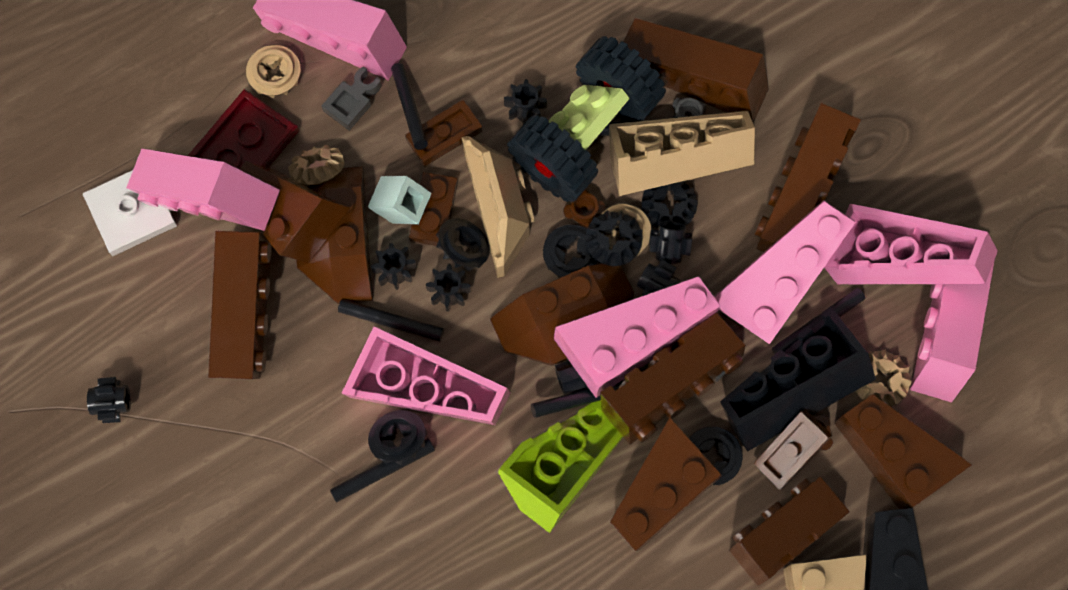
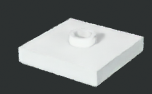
[82,170,177,256]

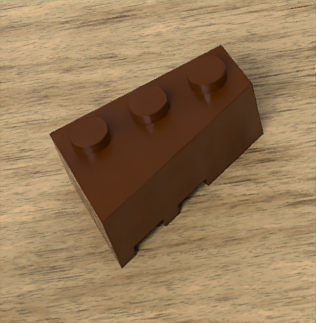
[239,161,350,263]
[835,394,972,509]
[610,418,722,551]
[729,477,850,586]

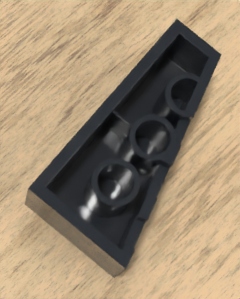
[720,307,876,452]
[863,508,928,590]

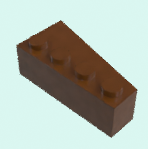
[623,18,769,123]
[754,103,861,252]
[208,231,272,379]
[600,312,746,445]

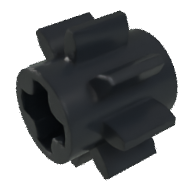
[504,79,547,125]
[649,221,693,264]
[371,243,417,290]
[637,260,681,296]
[426,264,471,311]
[87,377,131,423]

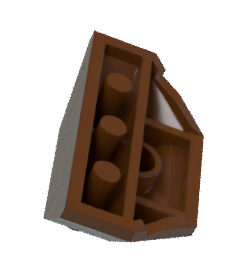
[296,166,373,304]
[490,264,634,366]

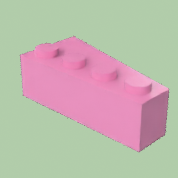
[253,0,407,81]
[126,149,280,231]
[714,200,856,344]
[824,204,998,284]
[909,262,994,403]
[554,276,720,398]
[342,327,511,425]

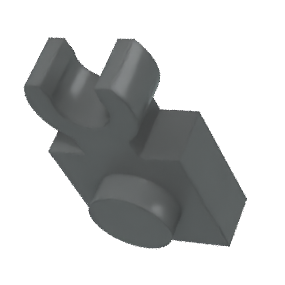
[321,67,382,131]

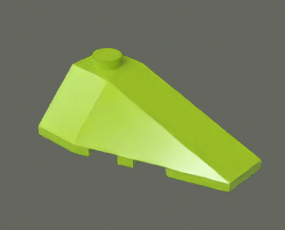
[498,401,623,533]

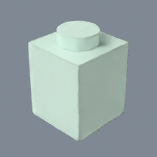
[368,176,431,224]

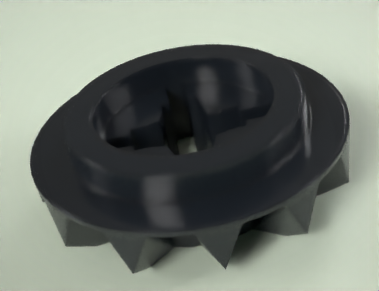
[641,181,698,228]
[586,210,643,266]
[436,218,490,272]
[543,225,598,278]
[368,410,427,465]
[689,427,743,486]

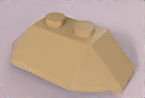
[462,136,535,278]

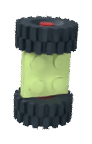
[507,36,666,202]

